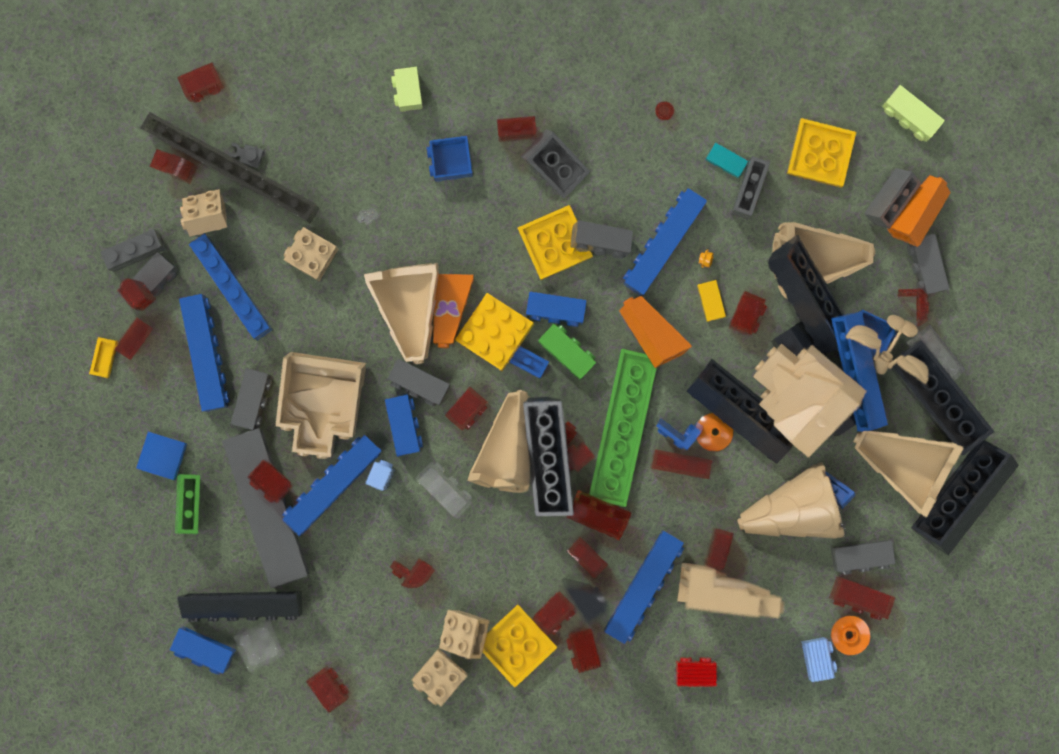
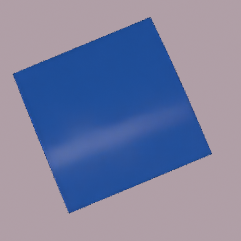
[136,432,187,480]

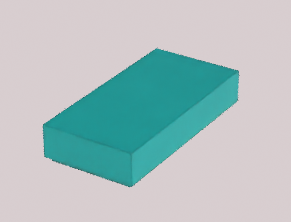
[705,142,748,178]

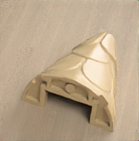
[772,222,875,299]
[364,263,439,364]
[467,390,530,493]
[853,431,963,517]
[737,462,844,539]

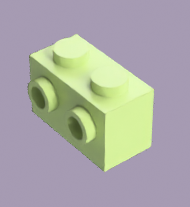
[391,67,423,112]

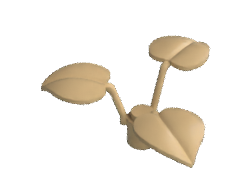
[846,315,928,384]

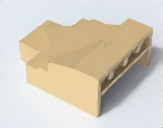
[753,344,866,457]
[276,352,366,459]
[677,563,784,618]

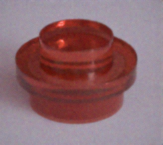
[655,101,674,121]

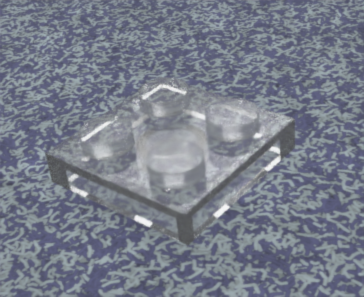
[234,621,286,672]

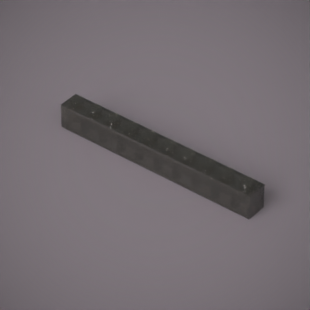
[140,112,319,224]

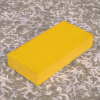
[697,280,726,322]
[89,337,118,378]

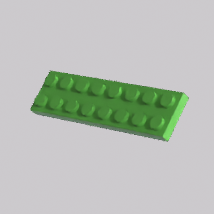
[588,349,656,507]

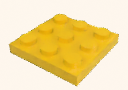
[787,118,856,188]
[517,205,593,280]
[455,293,534,372]
[482,604,558,688]

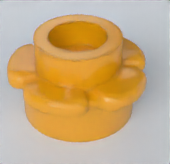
[699,250,714,268]

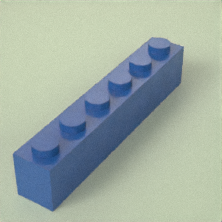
[623,188,707,297]
[189,233,273,341]
[179,294,230,412]
[832,312,888,432]
[282,435,381,537]
[604,530,684,644]

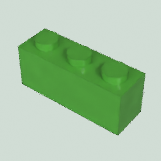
[538,324,596,380]
[175,475,200,534]

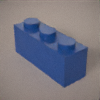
[526,292,586,327]
[385,395,423,457]
[170,626,236,675]

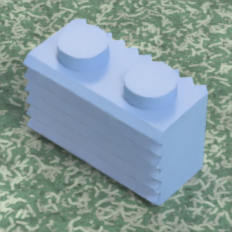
[366,460,395,490]
[801,637,837,682]

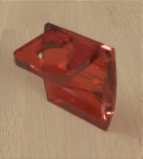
[897,288,930,327]

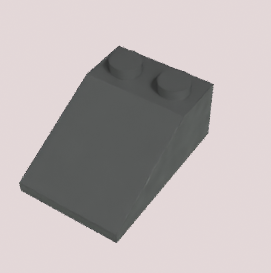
[520,129,590,199]

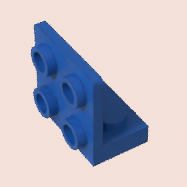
[656,418,703,450]

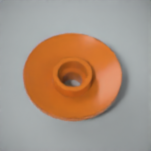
[697,413,733,451]
[831,616,870,655]

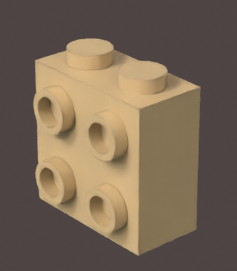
[180,189,227,236]
[284,227,339,282]
[439,610,489,659]
[412,648,468,706]

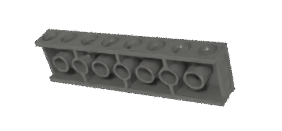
[222,428,310,588]

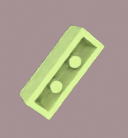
[882,85,945,142]

